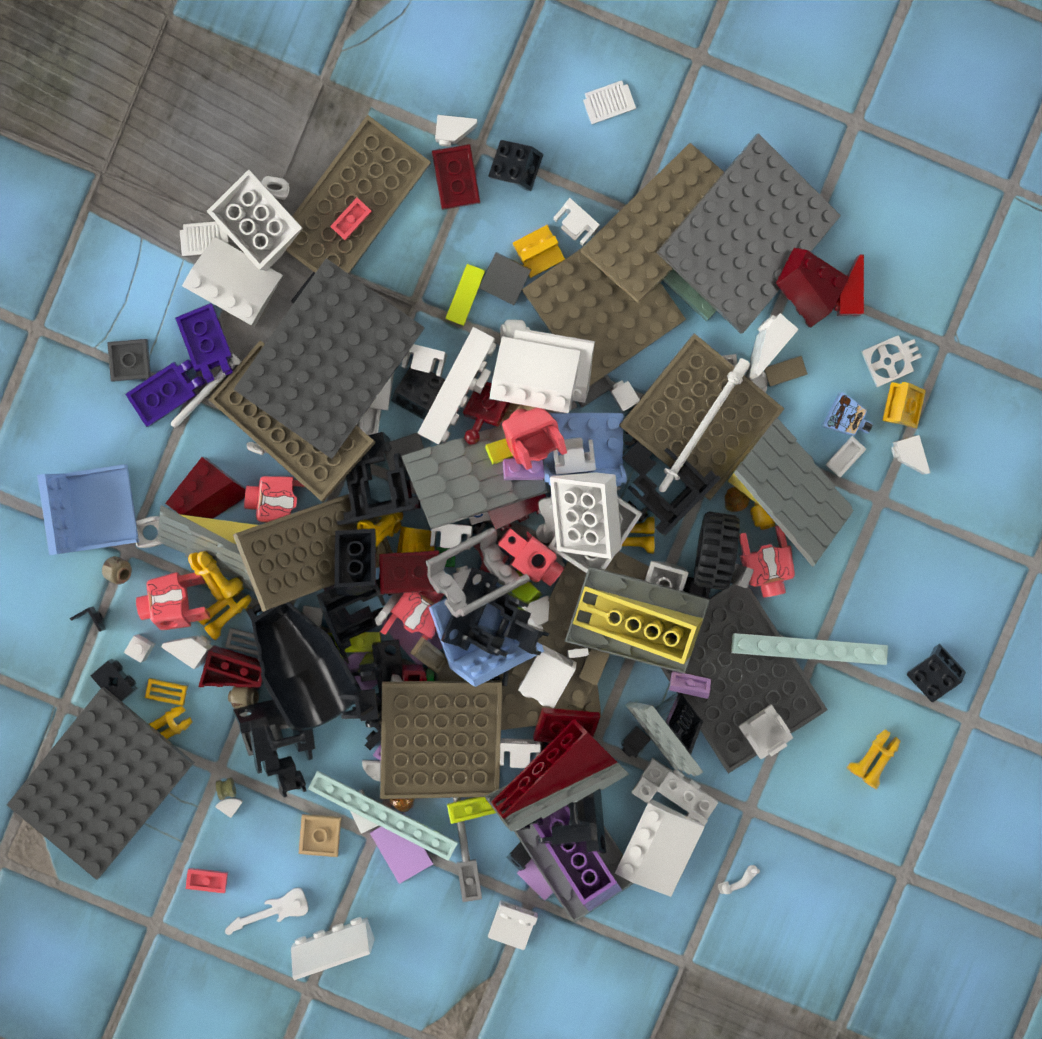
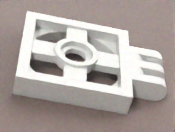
[861,335,922,387]

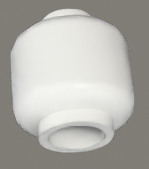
[500,320,530,339]

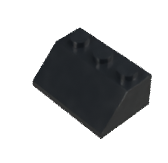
[335,528,376,596]

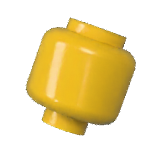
[750,502,776,530]

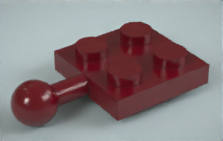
[463,382,510,445]

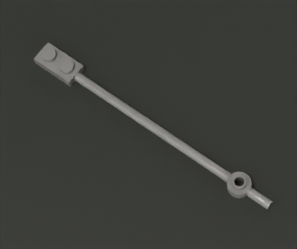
[434,672,482,902]

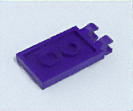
[175,303,233,383]
[125,359,206,427]

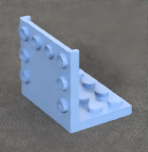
[544,412,626,486]
[37,464,139,555]
[429,582,544,687]

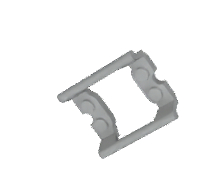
[426,527,530,618]

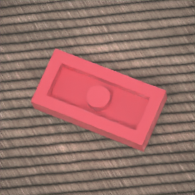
[330,198,372,241]
[186,868,228,893]

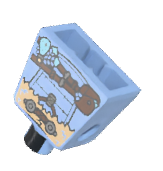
[822,392,873,436]

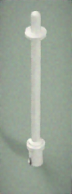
[659,358,751,492]

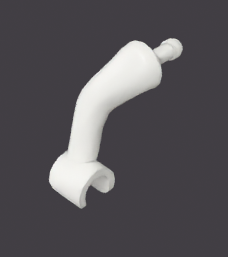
[718,865,760,894]

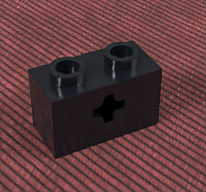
[90,659,138,701]

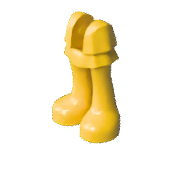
[357,512,403,547]
[622,517,655,554]
[188,551,243,600]
[198,587,252,641]
[148,706,193,739]
[846,729,901,789]

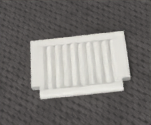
[583,80,636,125]
[180,221,229,256]

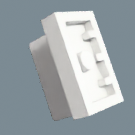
[488,900,538,950]

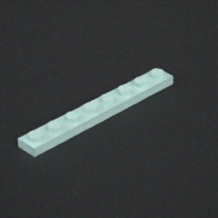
[731,633,888,665]
[308,771,458,861]

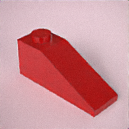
[834,254,864,316]

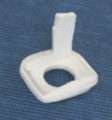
[261,176,289,200]
[136,516,162,548]

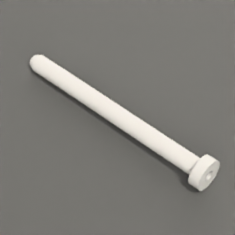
[171,354,242,428]

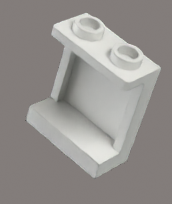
[518,645,577,708]

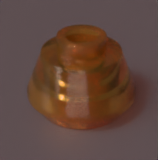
[724,487,750,512]
[389,798,415,812]

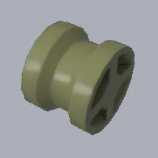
[216,777,236,800]

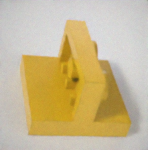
[512,225,565,279]
[882,382,926,429]
[397,526,437,553]

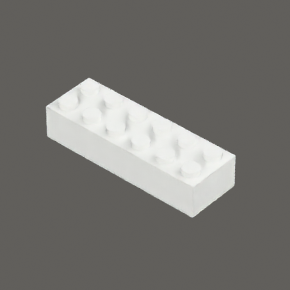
[418,327,496,445]

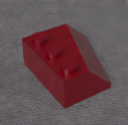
[776,248,849,328]
[165,457,246,519]

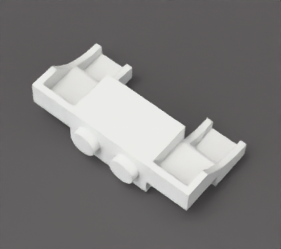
[631,757,718,826]

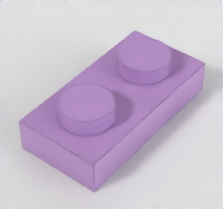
[502,459,544,480]
[669,671,711,699]

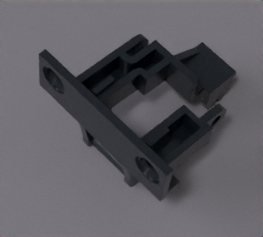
[337,432,421,525]
[622,441,721,536]
[441,567,550,657]
[317,572,393,664]
[338,639,402,728]
[233,699,315,798]
[520,789,607,854]

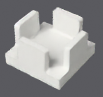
[553,198,600,246]
[401,344,447,377]
[553,438,596,475]
[430,524,473,550]
[738,705,793,760]
[500,738,540,768]

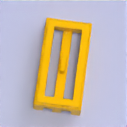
[145,678,188,706]

